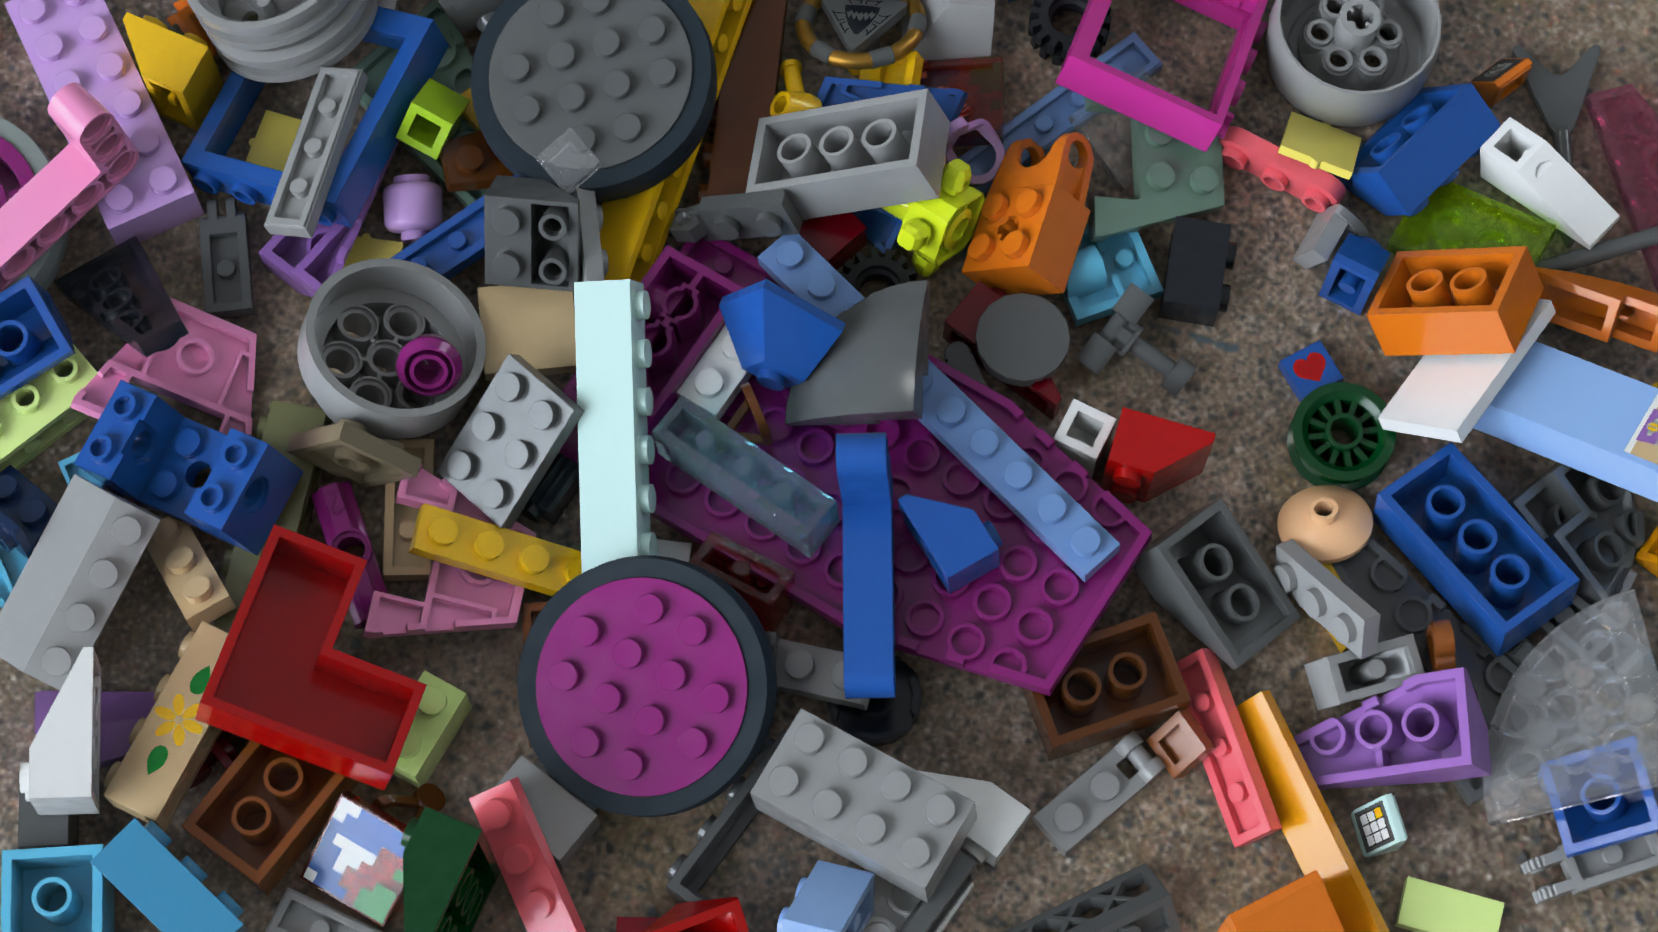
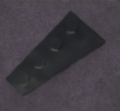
[54,235,189,357]

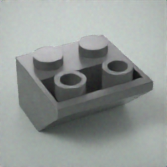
[484,175,580,292]

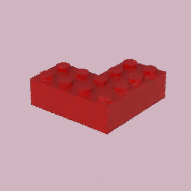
[195,524,427,791]

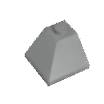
[902,0,995,71]

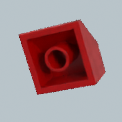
[1100,407,1216,503]

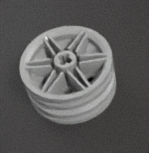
[187,0,379,83]

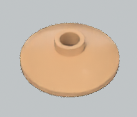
[1277,485,1373,564]

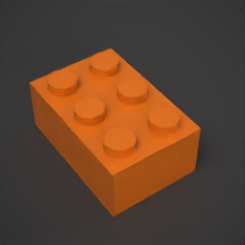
[1366,246,1544,356]

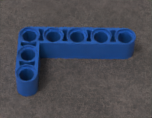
[836,432,896,699]

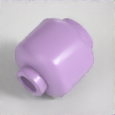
[382,174,444,243]

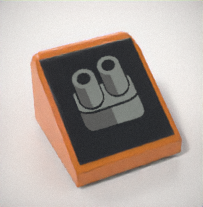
[1470,58,1533,107]

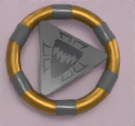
[794,0,928,70]

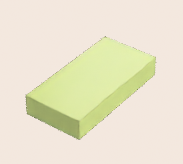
[1395,876,1505,932]

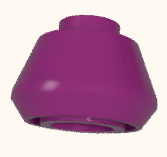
[396,334,463,397]

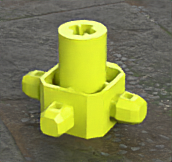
[881,159,985,277]

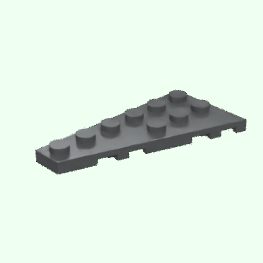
[1332,537,1597,807]

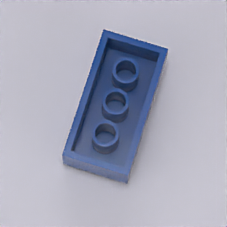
[1373,442,1580,657]

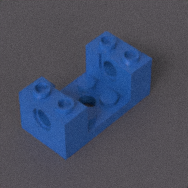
[74,380,304,556]

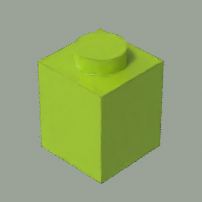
[395,78,471,160]

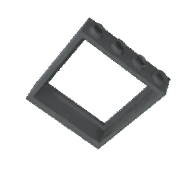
[666,729,978,932]

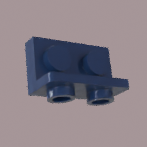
[0,465,58,559]

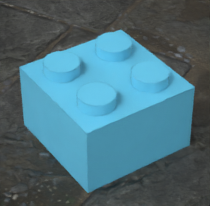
[1,844,115,932]

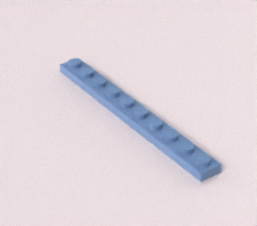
[757,234,1121,582]

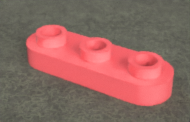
[1218,126,1346,213]

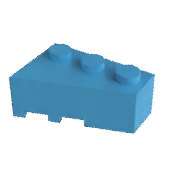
[90,818,247,932]

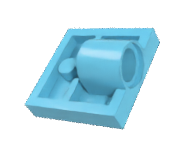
[1062,224,1164,327]

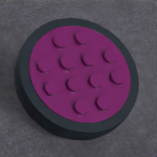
[518,555,777,817]

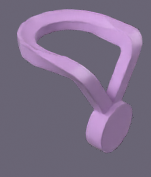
[945,116,1006,186]

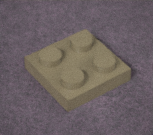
[286,419,422,489]

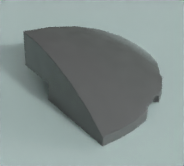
[785,280,930,426]
[1508,463,1645,615]

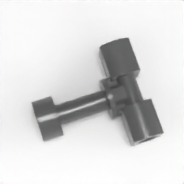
[1076,283,1198,396]

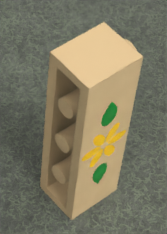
[103,621,228,831]

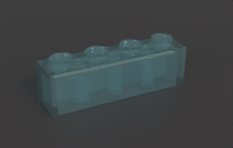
[652,395,840,558]

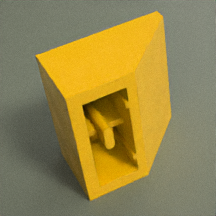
[122,12,224,131]

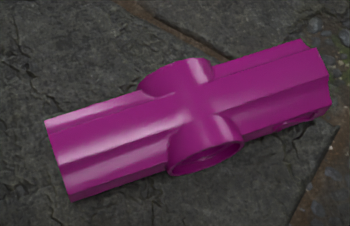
[311,481,388,629]

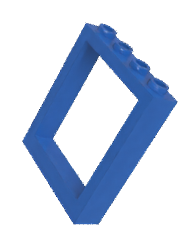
[181,6,449,228]

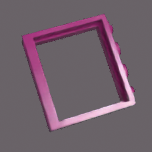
[1055,0,1268,152]

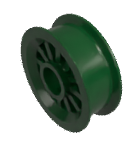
[1287,382,1396,491]

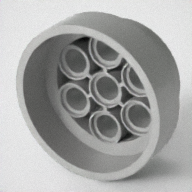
[297,258,486,440]

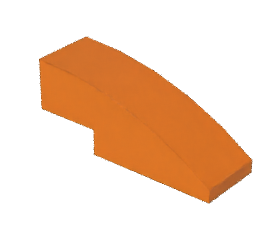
[1536,267,1658,353]

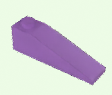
[1294,667,1492,790]

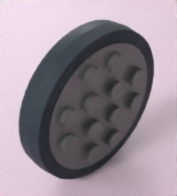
[471,0,717,203]

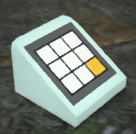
[1351,793,1408,858]

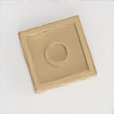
[477,285,576,381]

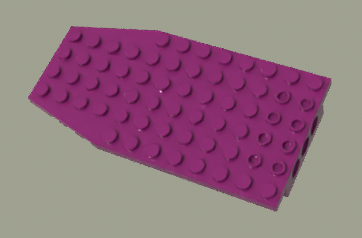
[559,238,1152,696]

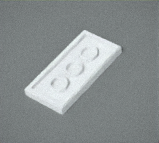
[1378,299,1556,443]

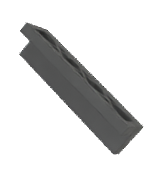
[1004,863,1182,932]

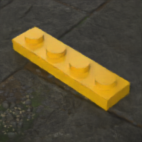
[408,503,582,597]

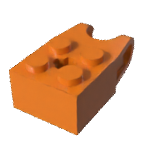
[961,132,1094,295]

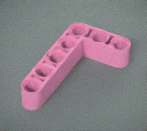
[0,82,139,293]

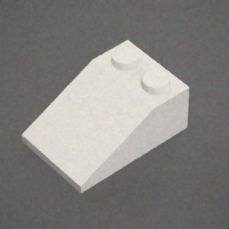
[19,647,102,815]

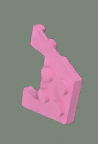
[70,297,257,436]
[363,464,536,638]

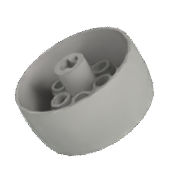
[1265,0,1442,127]

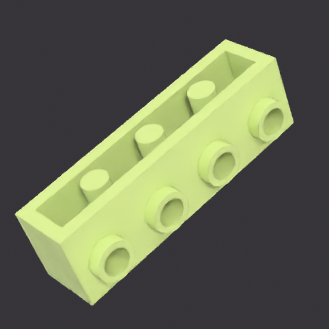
[0,344,98,472]

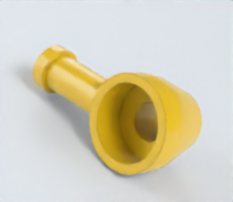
[770,59,822,116]

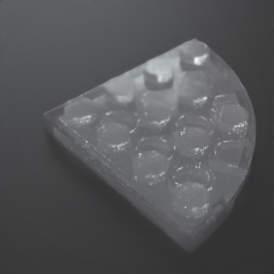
[1483,589,1658,826]

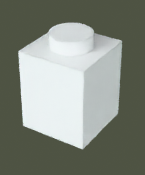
[1053,399,1117,477]

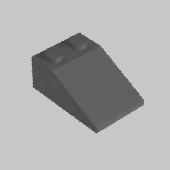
[1133,498,1301,670]

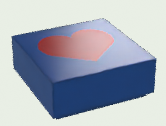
[1278,340,1344,403]

